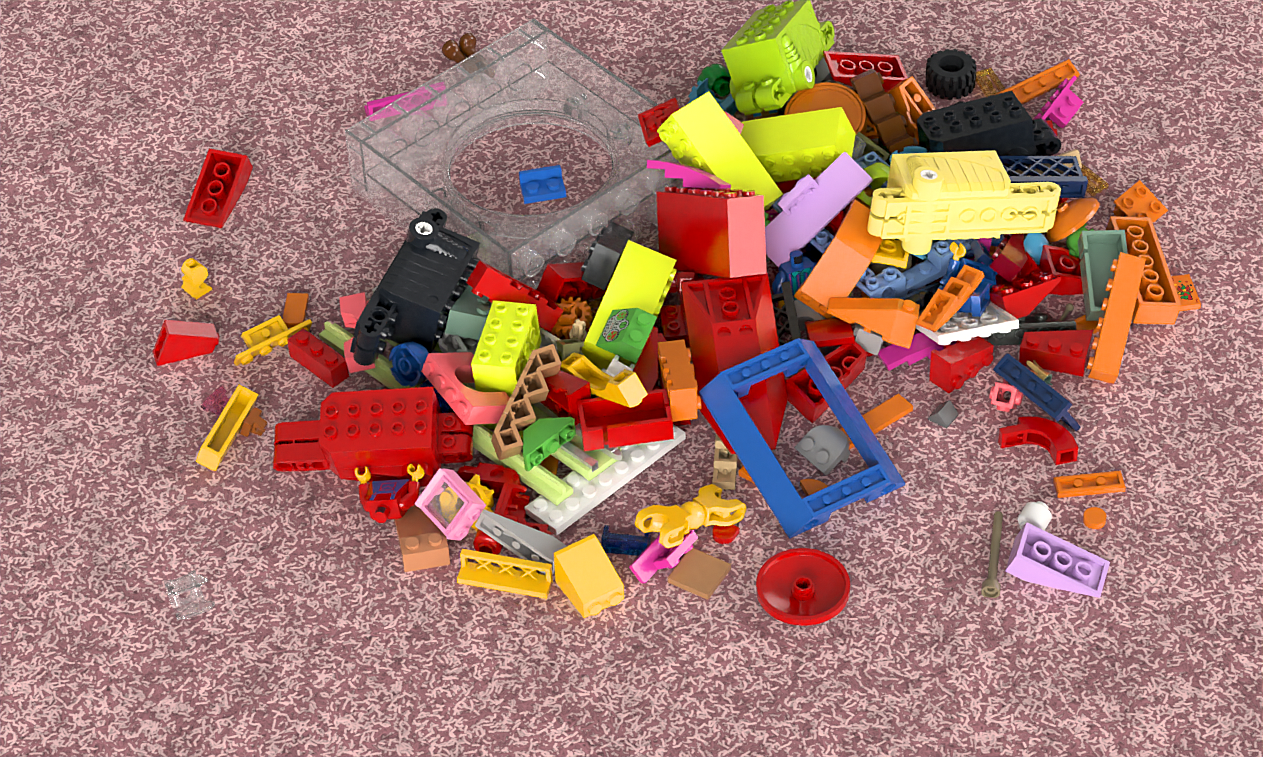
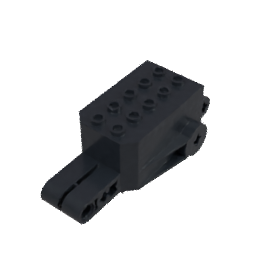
[886,91,1062,171]

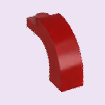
[998,416,1078,465]

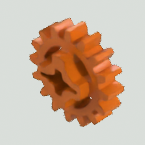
[551,297,593,339]

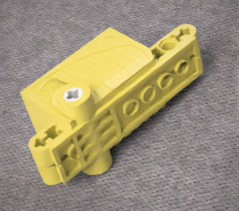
[867,150,1061,255]

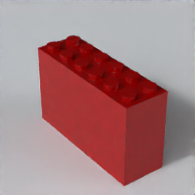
[656,185,767,278]

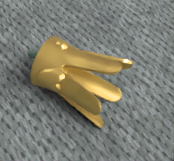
[1027,360,1052,386]

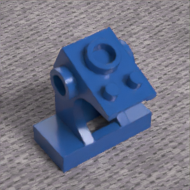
[938,271,990,317]

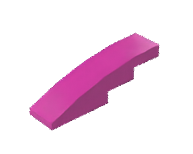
[647,160,731,189]
[878,332,956,371]

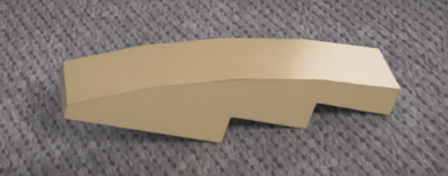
[712,434,738,490]

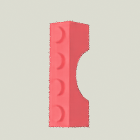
[339,292,378,373]

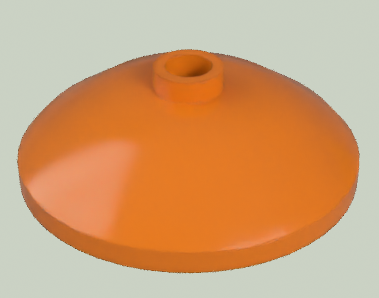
[1045,197,1100,242]

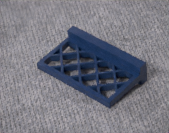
[998,156,1088,198]
[993,353,1081,431]

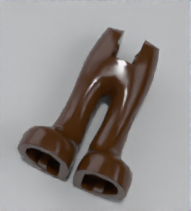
[442,33,493,82]

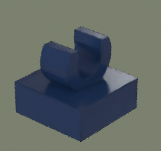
[965,239,993,266]

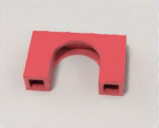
[421,352,510,425]

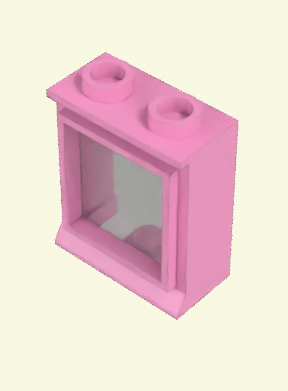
[414,468,486,540]

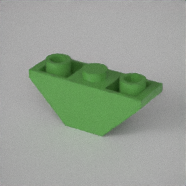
[523,417,576,471]

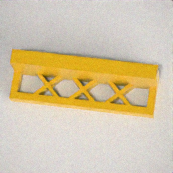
[457,549,553,599]

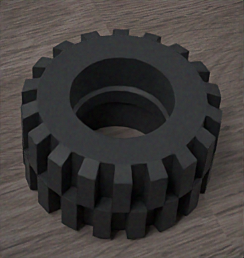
[925,49,976,100]

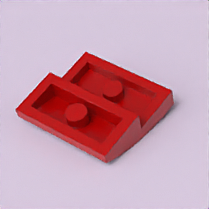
[805,318,854,348]

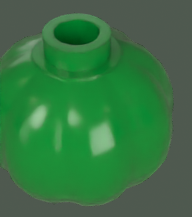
[697,63,731,99]

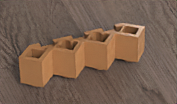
[491,344,562,461]

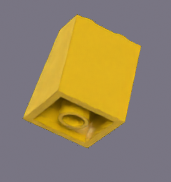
[554,534,624,618]

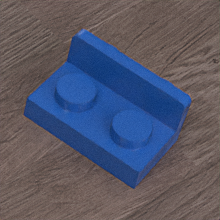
[519,165,566,204]

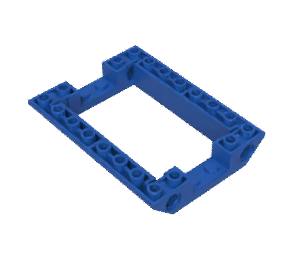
[698,338,906,539]

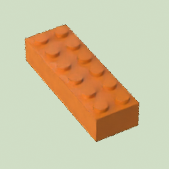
[1106,216,1181,325]

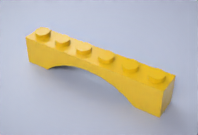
[560,352,648,408]

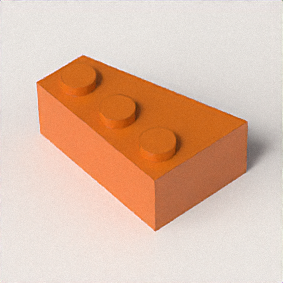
[887,76,936,144]

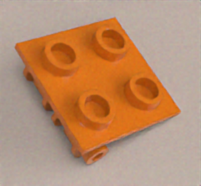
[1113,180,1168,223]

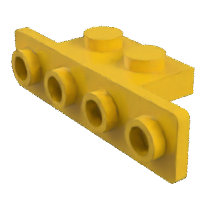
[234,315,312,366]

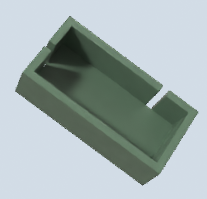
[1078,230,1128,321]

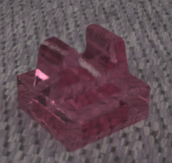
[200,385,229,415]

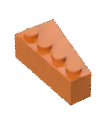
[658,339,701,422]

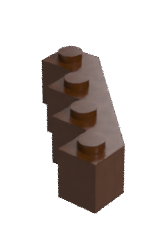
[850,69,920,155]

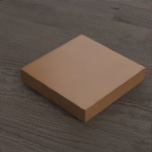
[668,548,731,600]

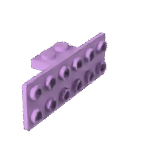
[765,152,873,267]

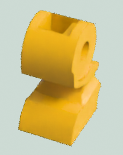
[181,258,212,300]

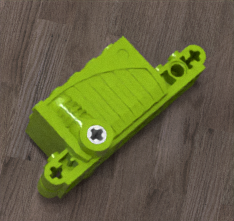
[721,0,835,116]

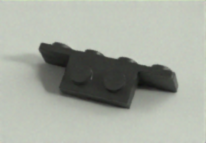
[988,313,1076,346]

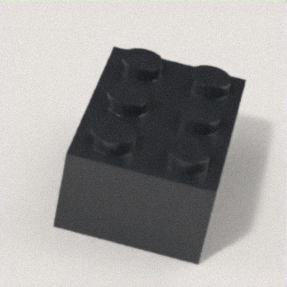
[581,221,634,290]

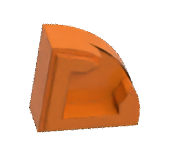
[800,479,828,496]

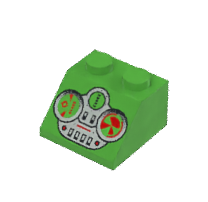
[596,308,657,364]

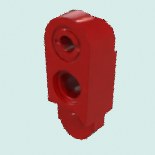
[457,462,521,499]

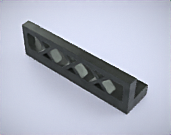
[771,281,802,346]

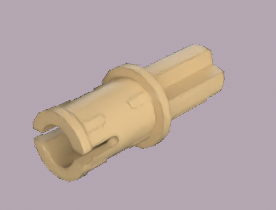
[569,319,587,349]

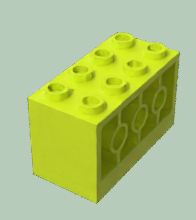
[471,300,542,397]

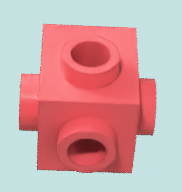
[989,379,1023,412]

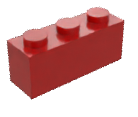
[287,328,349,388]

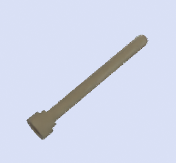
[981,511,1003,598]

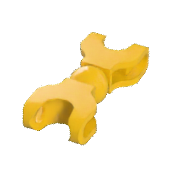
[635,484,746,548]

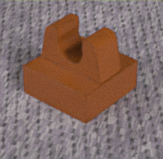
[240,407,268,437]

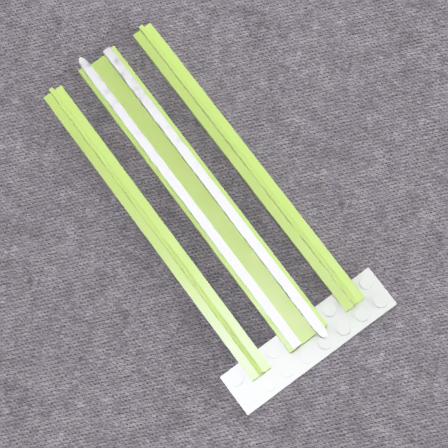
[319,286,686,536]

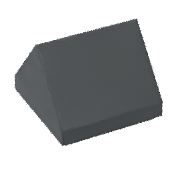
[928,400,959,429]

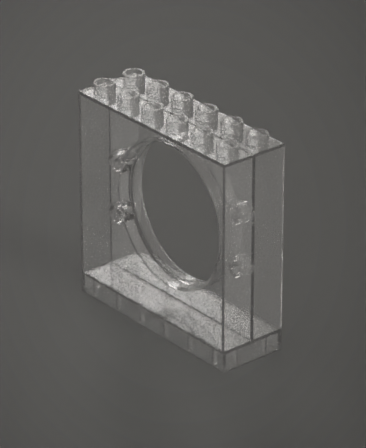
[345,19,683,290]

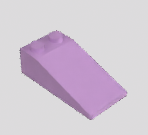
[1005,522,1110,598]

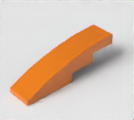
[916,265,985,332]

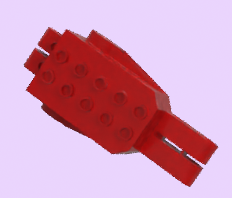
[273,387,474,487]

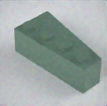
[445,285,492,340]

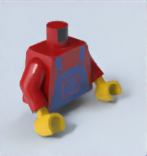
[355,464,424,523]

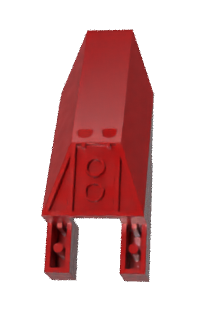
[676,273,788,454]

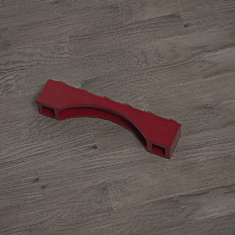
[989,233,1028,282]

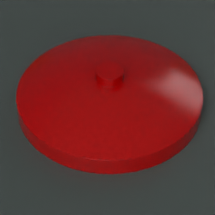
[756,548,850,626]

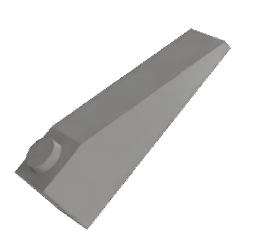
[475,509,567,575]

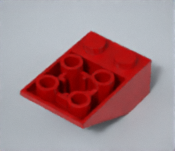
[990,270,1061,319]

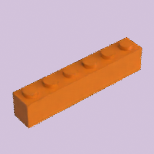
[1086,252,1146,384]

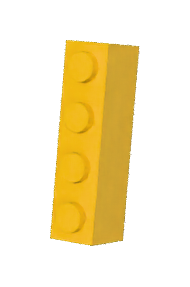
[196,384,259,471]

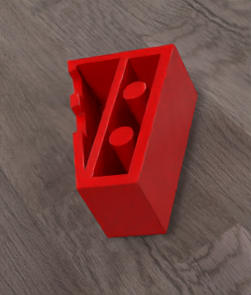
[929,336,994,394]
[540,370,591,425]

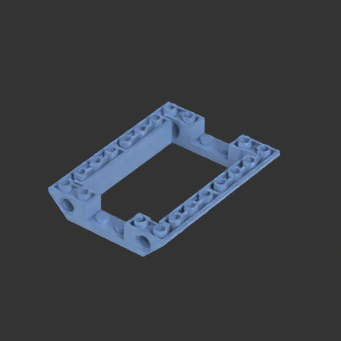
[771,151,974,298]

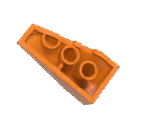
[827,298,920,349]

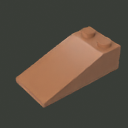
[394,496,450,572]

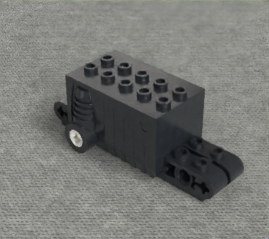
[350,208,480,366]

